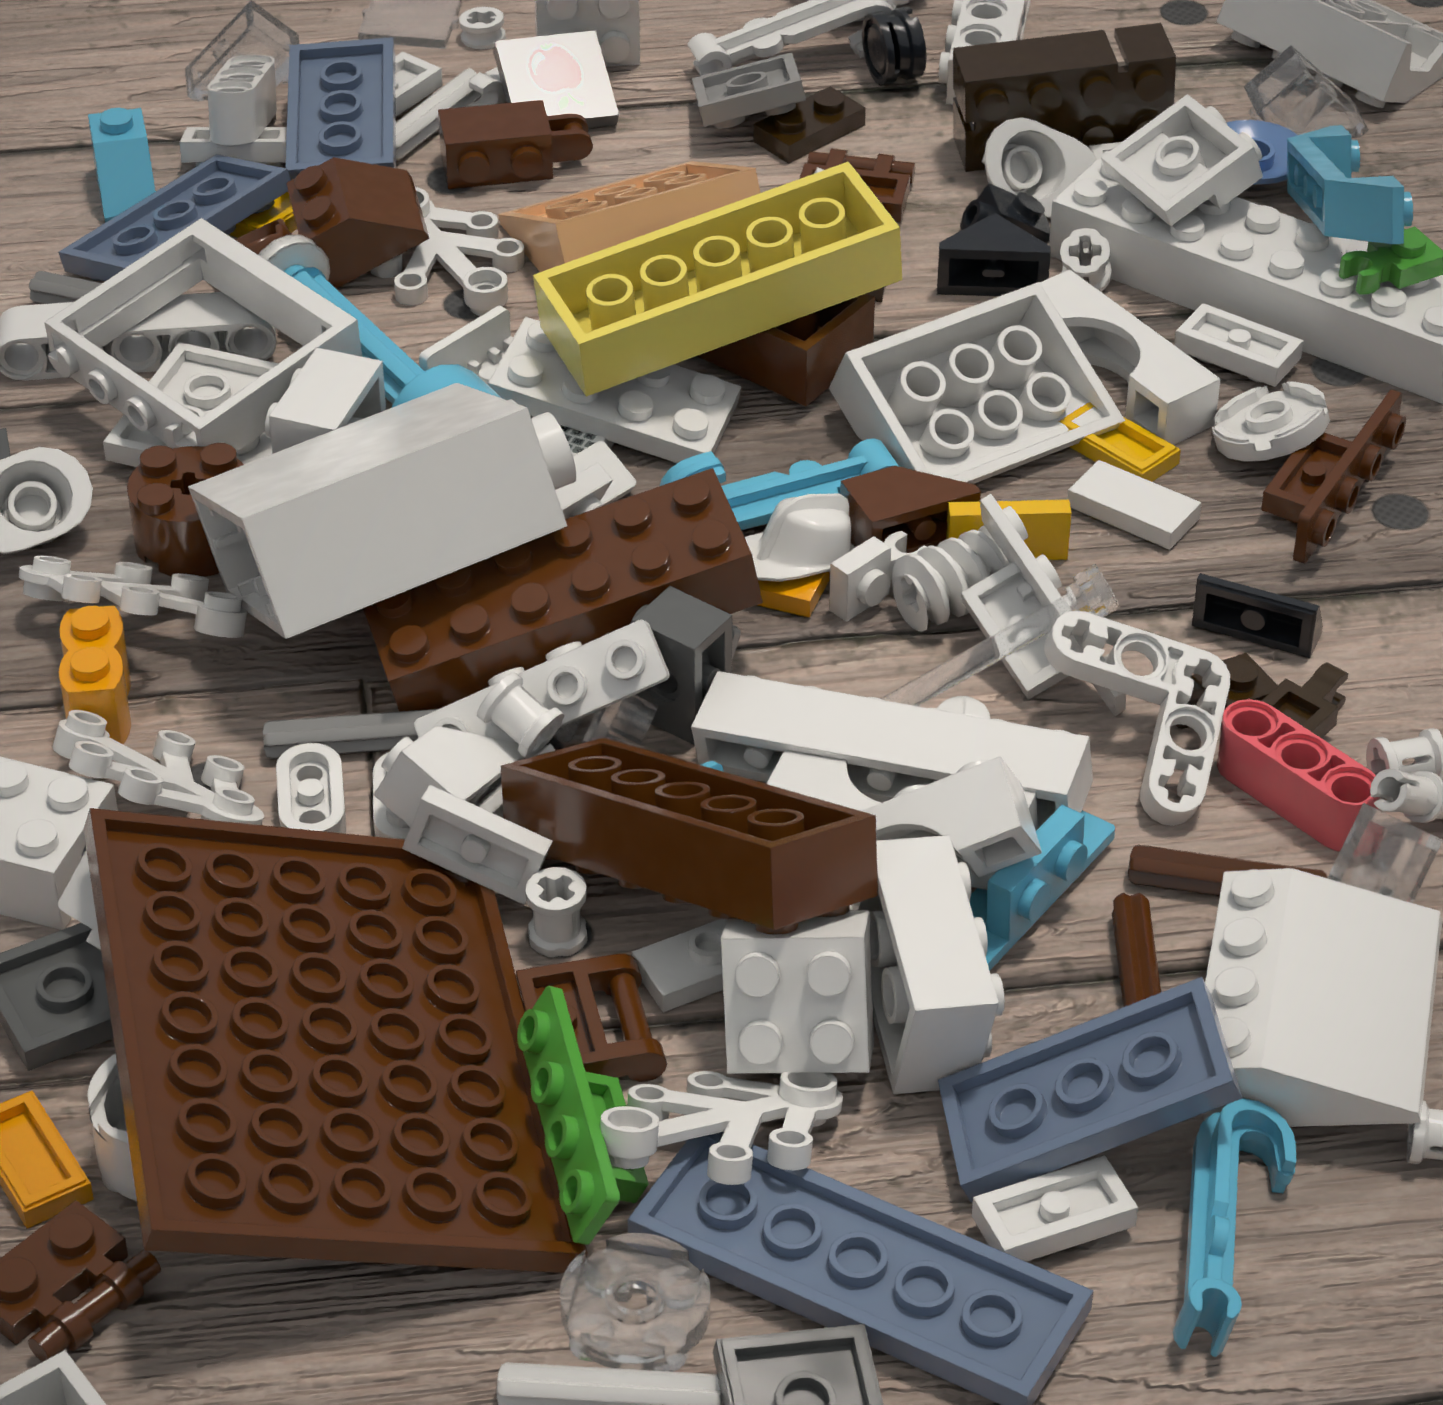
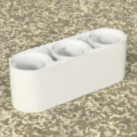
[207,54,277,145]

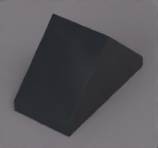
[937,213,1051,297]

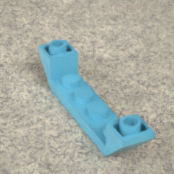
[1287,125,1413,244]

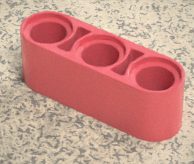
[1217,699,1380,853]

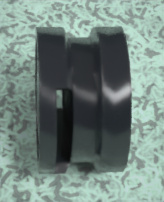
[862,6,927,85]

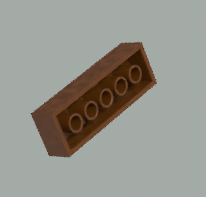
[363,468,763,712]
[501,737,878,934]

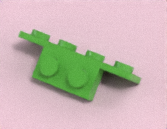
[517,986,649,1245]

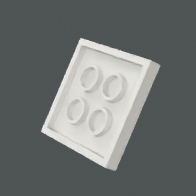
[103,342,279,468]

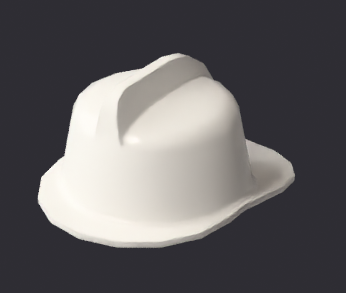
[982,117,1097,218]
[0,447,93,554]
[745,494,856,581]

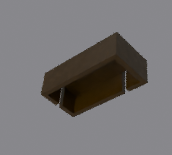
[953,23,1176,172]

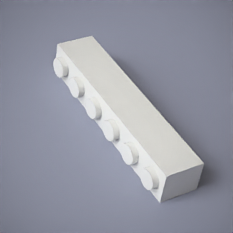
[691,671,1093,828]

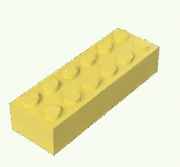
[533,161,902,397]

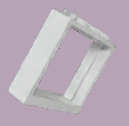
[44,218,362,452]

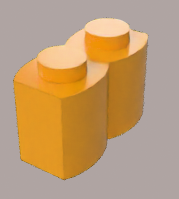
[59,605,131,744]

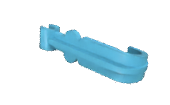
[660,438,899,531]
[1173,1098,1296,1357]

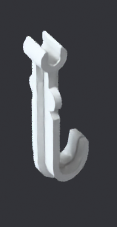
[687,0,896,76]

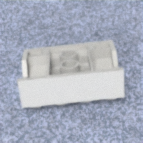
[1216,0,1443,108]

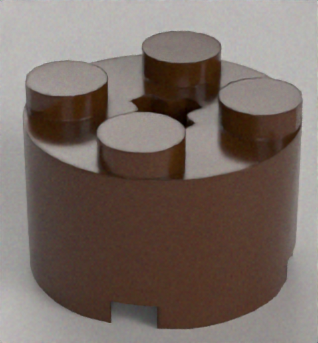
[127,443,243,577]

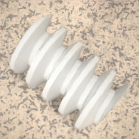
[892,526,1010,632]

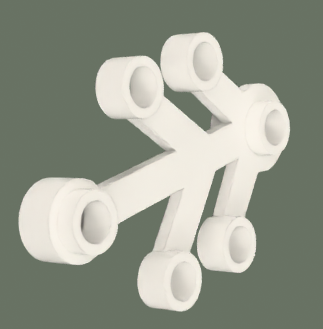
[370,187,525,316]
[19,556,247,638]
[52,710,264,825]
[600,1071,843,1185]

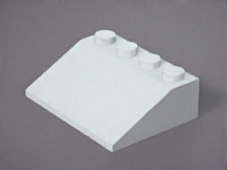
[829,282,1125,484]
[1203,868,1442,1127]

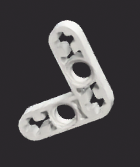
[1044,610,1230,826]

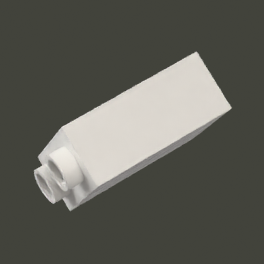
[188,383,577,639]

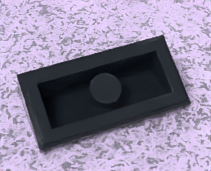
[1192,573,1323,658]

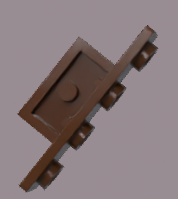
[1261,389,1406,564]

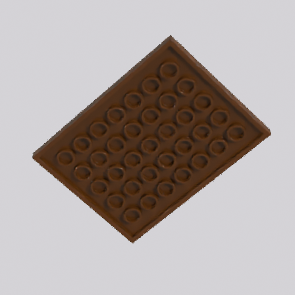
[83,808,588,1274]

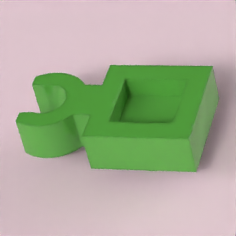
[1339,226,1443,295]

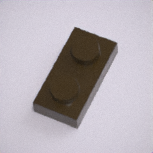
[753,86,866,164]

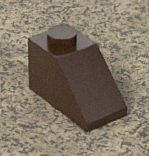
[840,466,981,553]

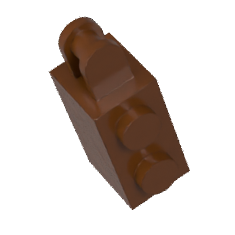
[438,100,593,189]

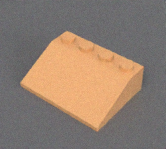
[498,161,761,272]

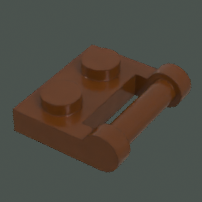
[516,954,667,1082]

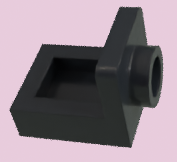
[960,183,1050,244]

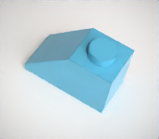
[88,108,156,223]

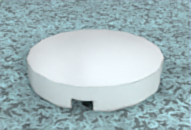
[1212,382,1330,462]

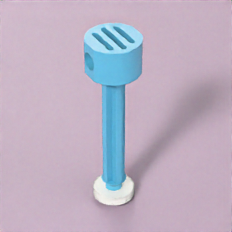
[258,235,503,407]

